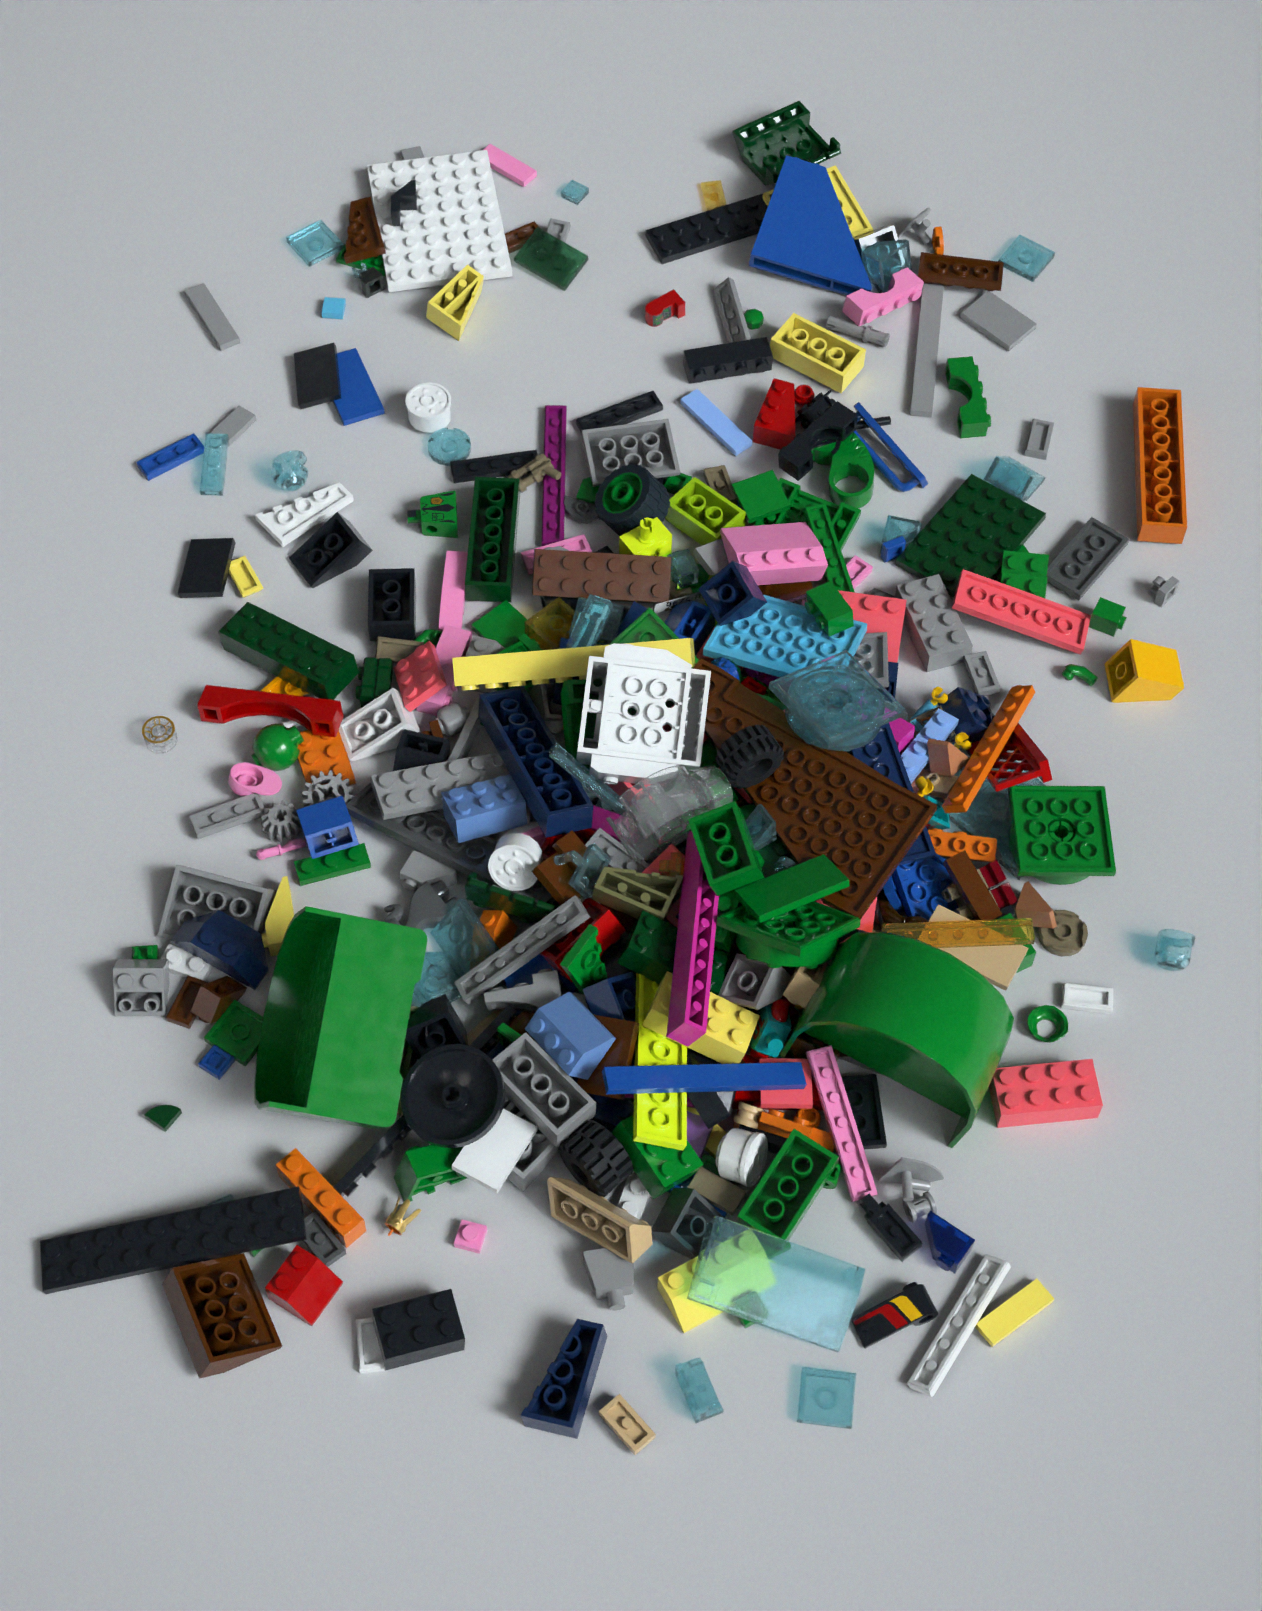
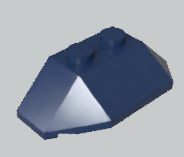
[171,910,269,990]

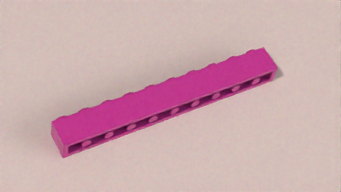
[666,831,719,1046]

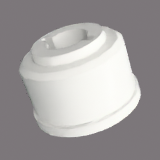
[405,382,451,433]
[488,833,543,891]
[715,1128,768,1187]

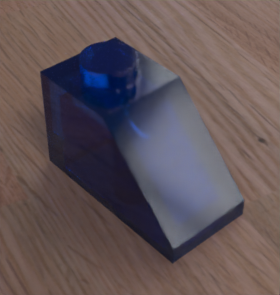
[925,1210,975,1274]

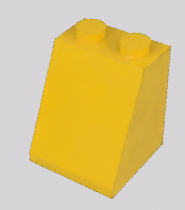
[1104,639,1184,703]

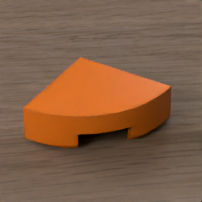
[931,226,944,255]

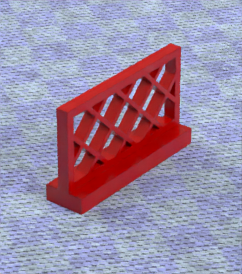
[966,723,1052,792]

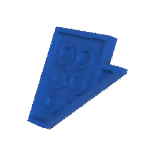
[892,853,959,940]

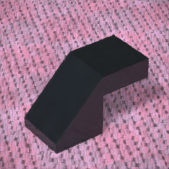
[391,180,417,226]

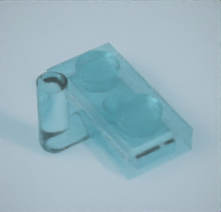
[554,843,611,899]

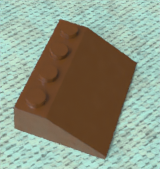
[162,1253,282,1379]

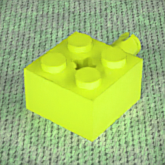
[619,517,672,557]

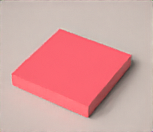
[759,1058,813,1109]

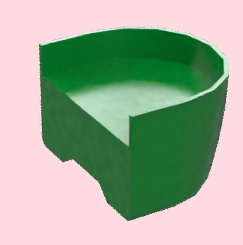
[254,906,427,1129]
[779,932,1014,1148]

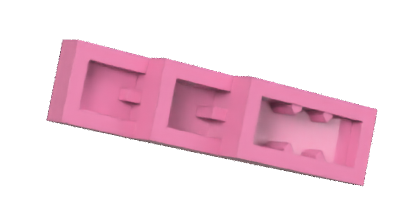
[438,551,468,632]

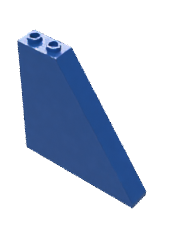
[749,155,872,296]

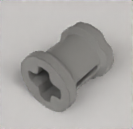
[903,1191,937,1223]

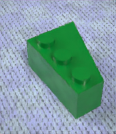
[394,1144,467,1202]

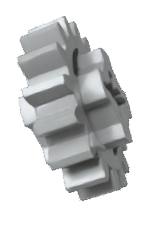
[302,770,354,807]

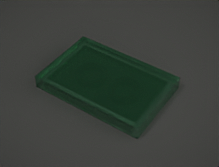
[514,227,589,291]

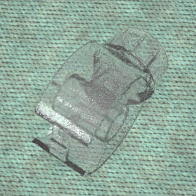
[606,765,733,862]

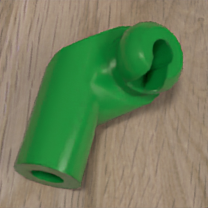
[413,629,442,645]
[1062,664,1098,686]

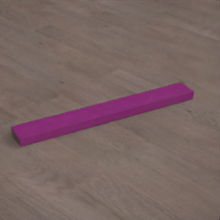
[541,405,567,546]

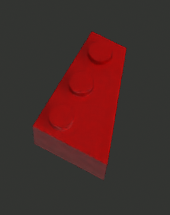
[753,378,796,450]

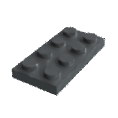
[1047,517,1129,601]

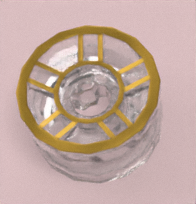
[142,716,178,753]

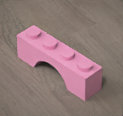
[842,267,924,326]

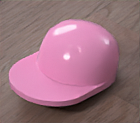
[228,762,282,796]

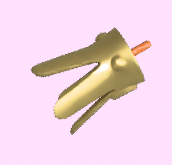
[385,1196,421,1236]

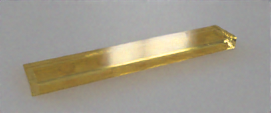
[882,918,1035,948]

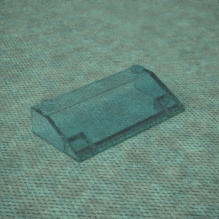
[687,1215,865,1352]

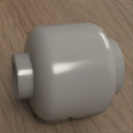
[434,702,470,737]

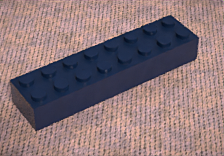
[478,686,594,838]

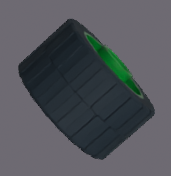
[594,464,670,536]

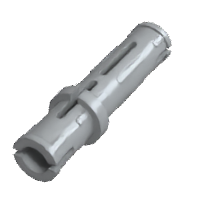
[826,315,890,347]

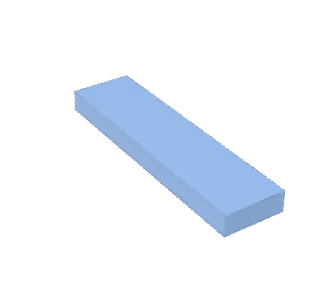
[680,389,753,456]

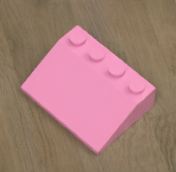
[720,522,828,585]

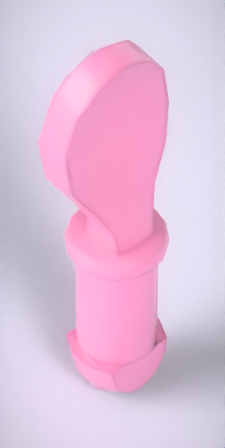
[256,839,306,860]

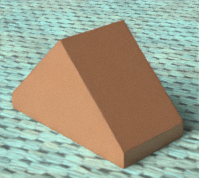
[927,739,970,777]
[1015,881,1057,929]

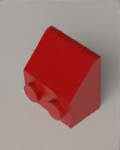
[265,1245,343,1326]

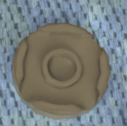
[1038,910,1088,957]

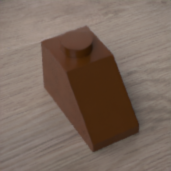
[191,976,247,1024]

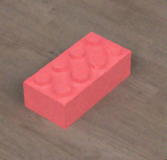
[989,1059,1103,1128]

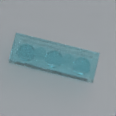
[200,433,229,496]

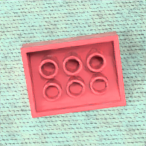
[838,590,907,663]

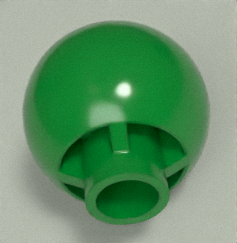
[251,724,304,771]

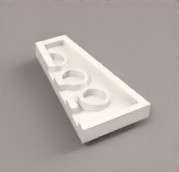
[255,482,354,547]

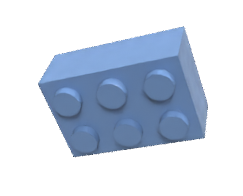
[441,774,528,843]

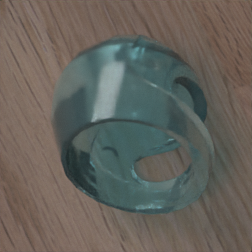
[272,450,308,491]

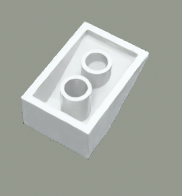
[339,688,421,761]

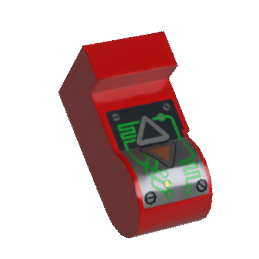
[645,289,686,327]

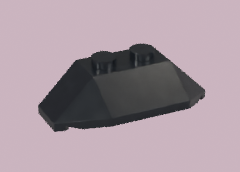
[687,1047,736,1129]

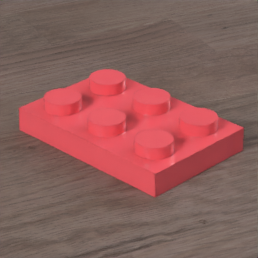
[393,641,447,712]

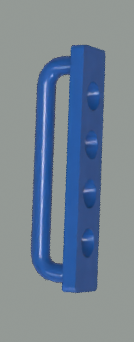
[854,402,928,492]

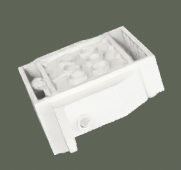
[576,643,711,785]

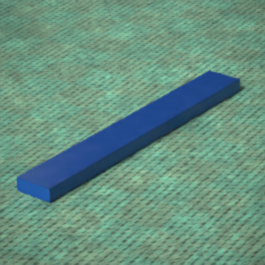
[602,1062,807,1095]

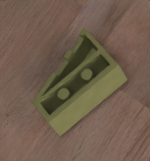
[592,867,683,921]

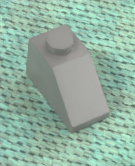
[399,850,458,892]

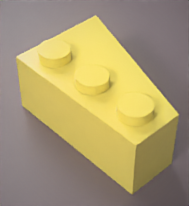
[426,264,484,341]

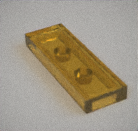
[701,180,727,211]

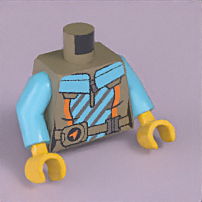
[909,687,971,750]

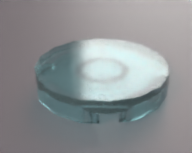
[428,428,471,466]

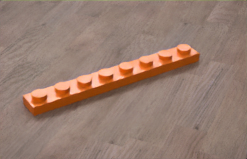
[942,685,1035,813]

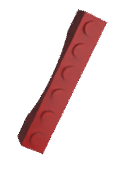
[197,685,343,737]

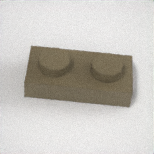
[703,465,737,504]

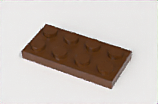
[918,252,1004,291]

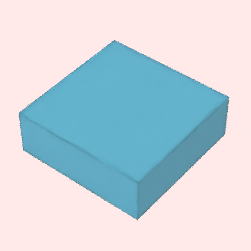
[322,297,346,319]

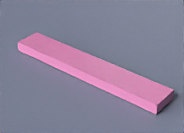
[806,1045,878,1202]

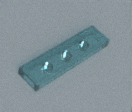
[549,743,629,816]

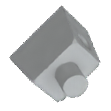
[583,1248,634,1311]

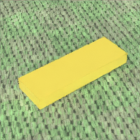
[975,1278,1054,1347]

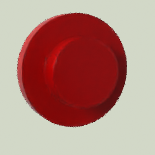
[794,385,815,405]

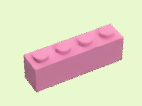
[416,625,472,716]

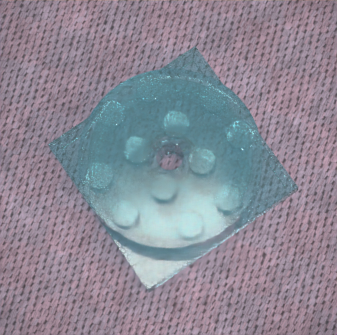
[769,650,906,752]

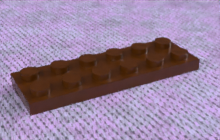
[532,549,672,603]

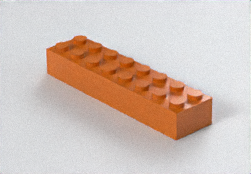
[1133,387,1187,544]

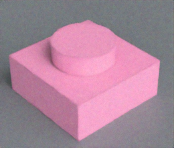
[454,1219,487,1254]

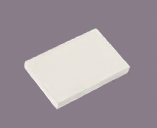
[452,1109,537,1193]

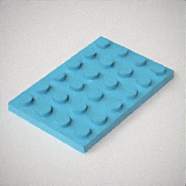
[703,595,867,687]

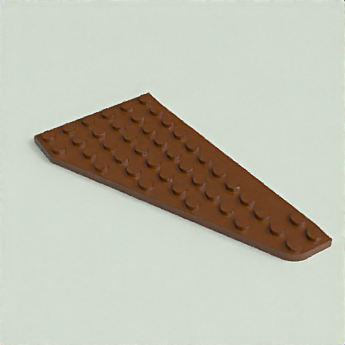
[693,658,937,919]

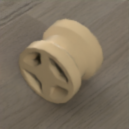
[733,1101,763,1129]

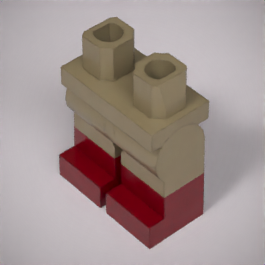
[941,860,1018,921]

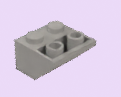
[113,959,169,1016]

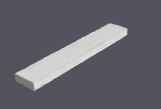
[907,1254,1011,1397]

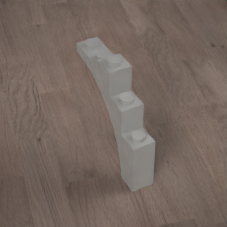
[484,969,591,1012]

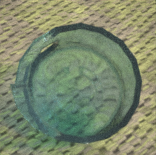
[1155,929,1196,971]

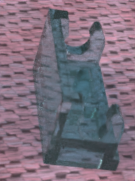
[675,1358,724,1423]

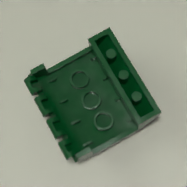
[732,101,841,186]
[465,872,560,923]

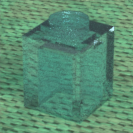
[667,549,699,589]

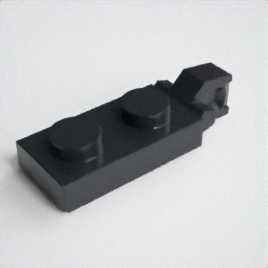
[860,1193,923,1262]

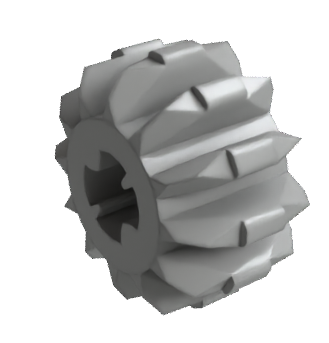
[260,800,301,843]

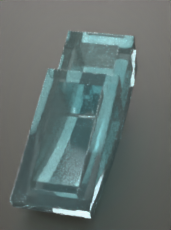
[566,594,613,648]

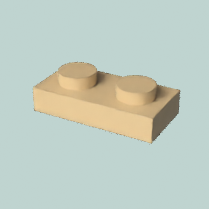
[599,1394,656,1455]

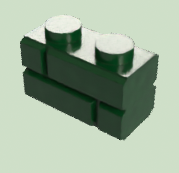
[356,657,393,707]

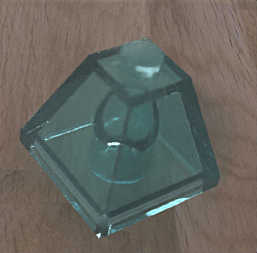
[861,239,912,293]

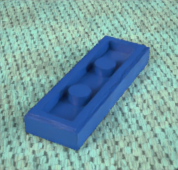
[137,433,206,481]

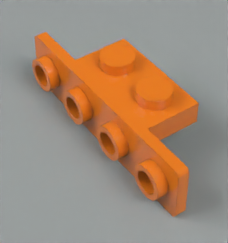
[928,828,997,863]
[733,1108,835,1152]

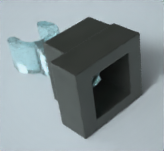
[352,263,385,298]

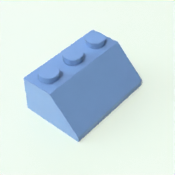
[525,992,616,1080]

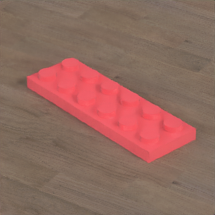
[952,569,1091,655]

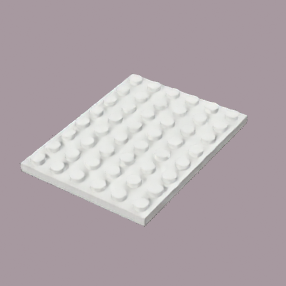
[367,150,513,292]

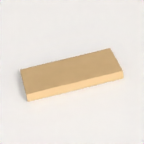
[918,904,1029,991]

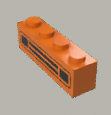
[276,1148,366,1248]

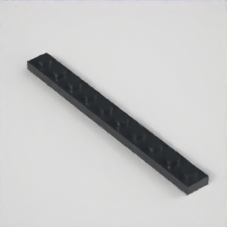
[334,1005,517,1197]

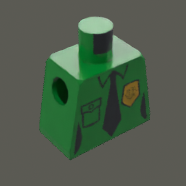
[407,491,458,538]

